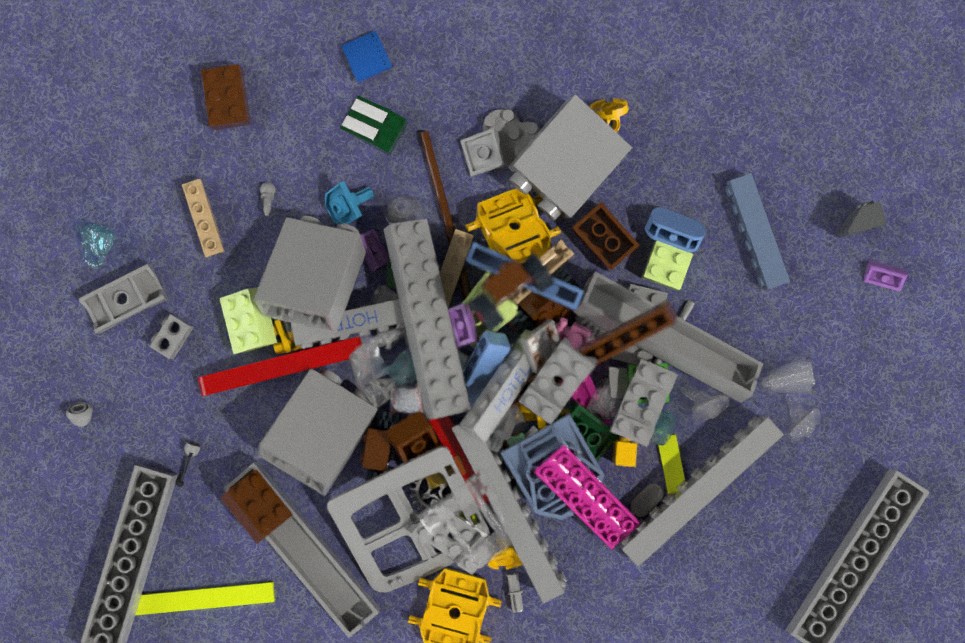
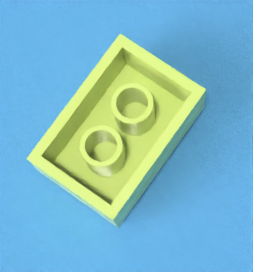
[219,287,277,354]

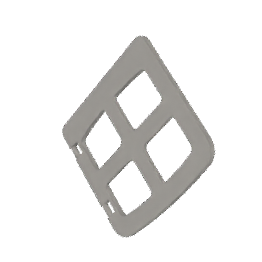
[327,446,490,592]

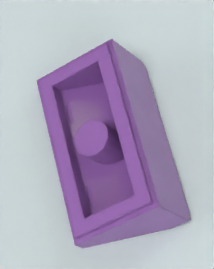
[360,229,388,273]
[863,260,908,292]
[448,303,479,347]

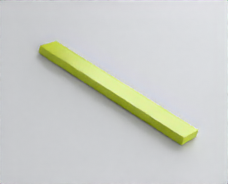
[135,582,275,615]

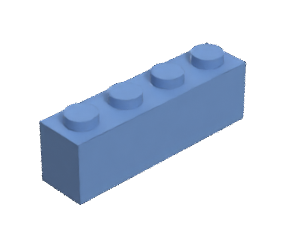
[462,331,510,403]

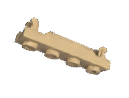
[182,179,225,258]
[440,229,474,308]
[510,240,574,305]

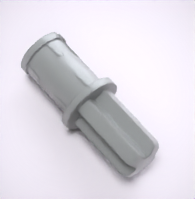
[506,573,523,613]

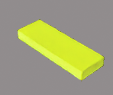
[657,434,685,494]

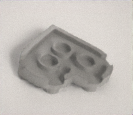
[483,109,541,170]

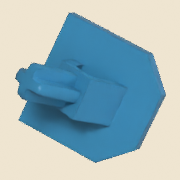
[325,181,374,225]

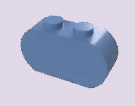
[645,207,706,252]

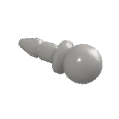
[260,182,276,216]

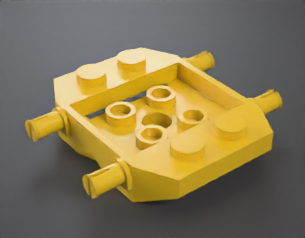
[465,189,561,263]
[408,568,502,643]

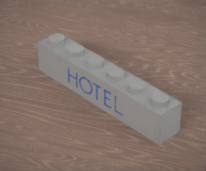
[291,299,405,349]
[460,329,533,443]

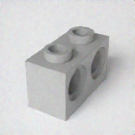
[150,314,194,359]

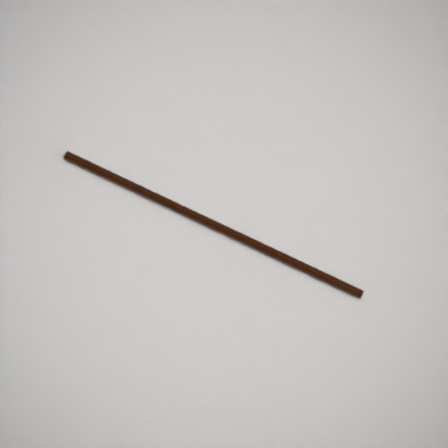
[419,131,518,484]

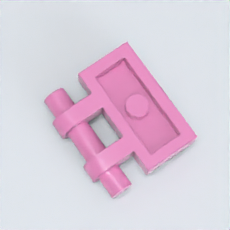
[556,318,592,349]

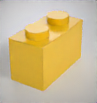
[612,436,637,467]

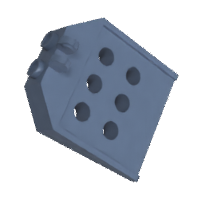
[500,413,604,519]

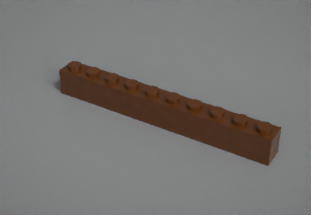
[507,300,677,411]

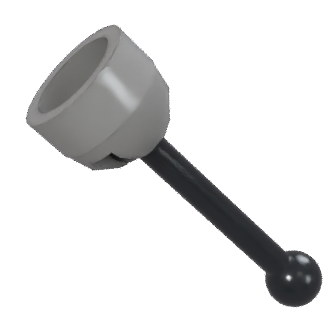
[176,441,201,487]

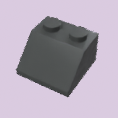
[837,200,887,238]

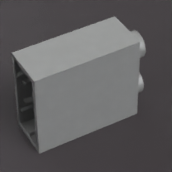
[508,95,632,221]
[254,216,366,333]
[258,369,378,496]

